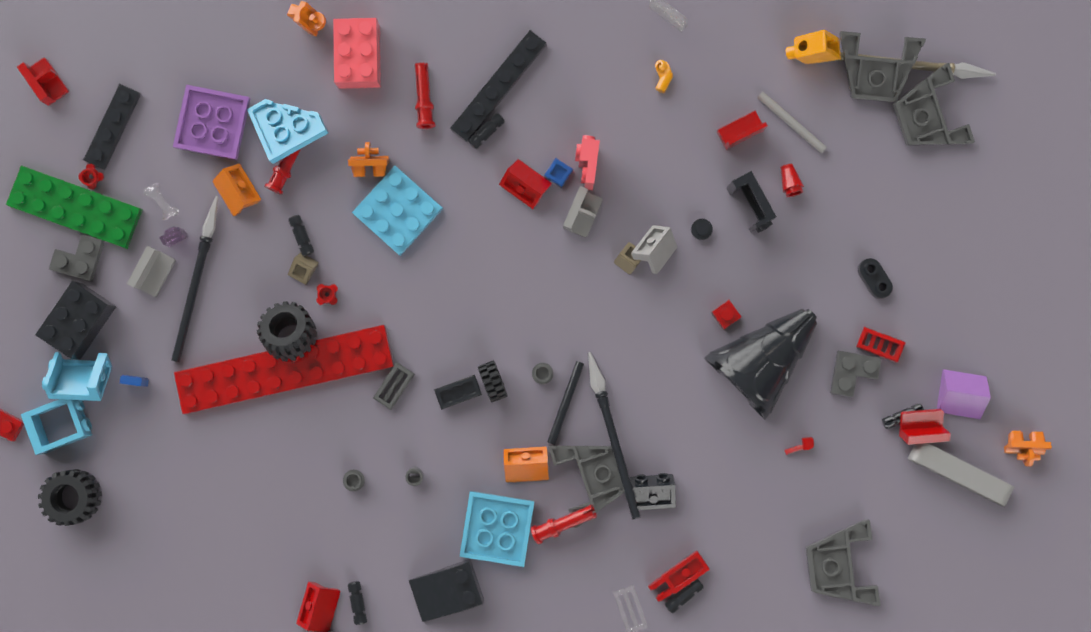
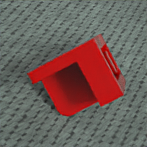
[17,58,69,106]

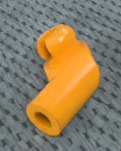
[655,60,673,93]

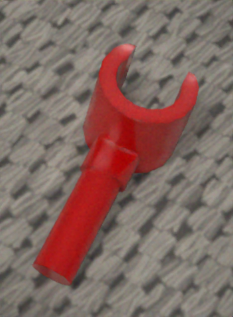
[785,437,814,455]

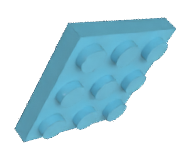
[352,166,443,256]
[459,491,534,567]

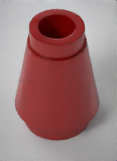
[781,164,804,197]

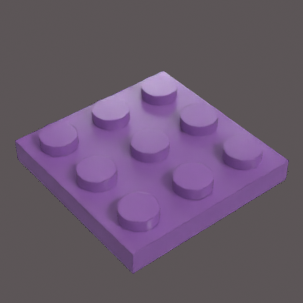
[173,85,251,160]

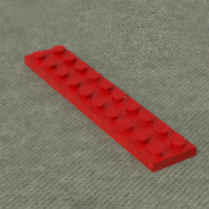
[174,325,394,414]

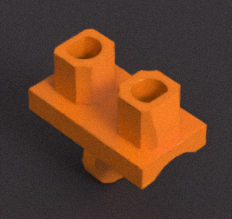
[287,1,326,37]
[348,142,389,177]
[1004,430,1052,467]

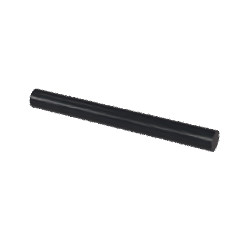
[547,361,584,445]

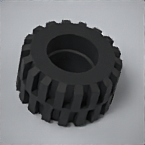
[257,301,317,361]
[38,469,102,526]

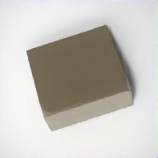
[614,242,641,275]
[287,253,319,285]

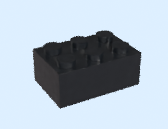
[35,281,117,360]

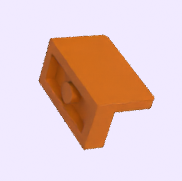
[213,163,261,216]
[504,446,549,483]

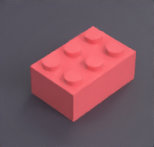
[333,18,381,89]

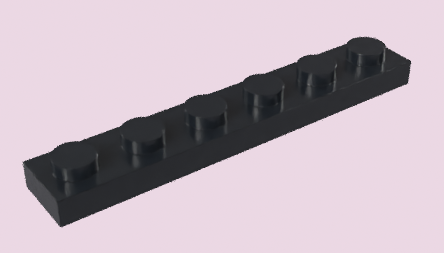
[450,30,547,142]

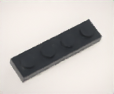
[83,83,141,170]

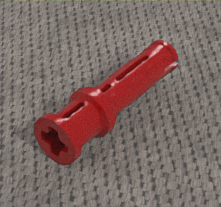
[414,62,435,129]
[264,149,301,195]
[531,504,597,545]

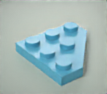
[247,99,328,164]

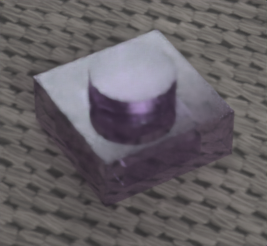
[159,227,188,247]

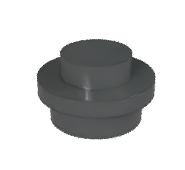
[532,363,553,384]
[343,469,365,491]

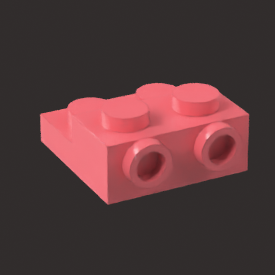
[575,135,600,191]

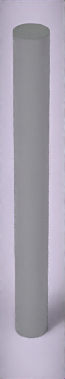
[757,91,827,153]

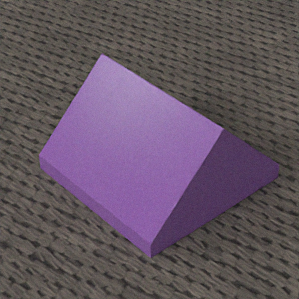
[937,369,991,419]

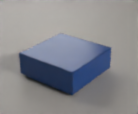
[544,158,573,188]
[119,375,149,387]

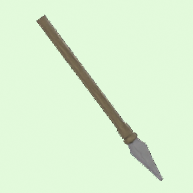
[838,52,996,79]

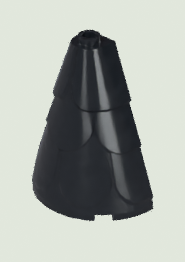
[704,309,817,420]

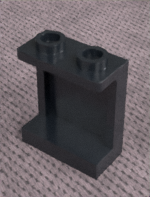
[726,171,776,233]

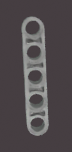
[908,443,1014,507]

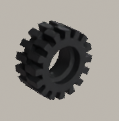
[478,360,508,403]

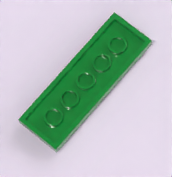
[6,165,143,249]

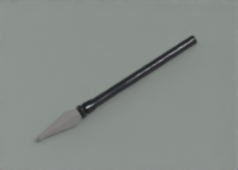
[171,196,218,362]
[588,352,641,520]

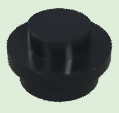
[691,219,713,240]

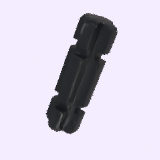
[468,113,505,149]
[288,215,314,256]
[882,403,924,429]
[665,579,704,613]
[347,581,367,625]

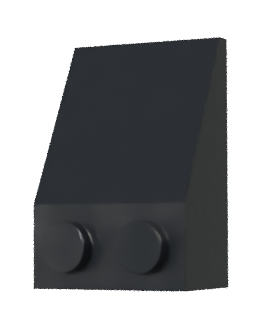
[409,559,484,622]

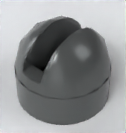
[405,467,423,486]

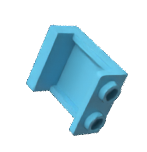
[42,352,112,401]

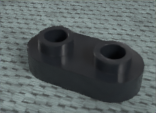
[858,258,893,299]

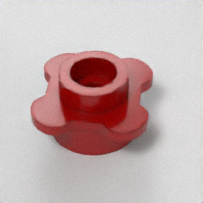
[78,164,104,190]
[316,284,338,305]

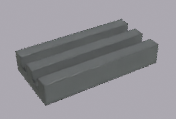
[373,362,415,410]

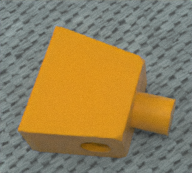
[786,30,841,64]

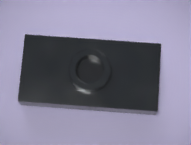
[434,375,482,410]

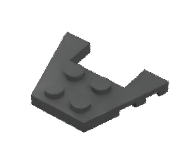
[839,31,926,102]
[893,63,975,145]
[548,446,624,528]
[806,519,881,606]

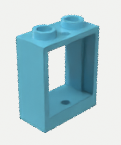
[21,399,92,455]

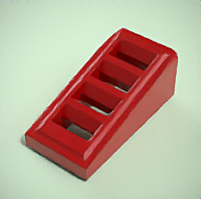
[856,327,906,363]

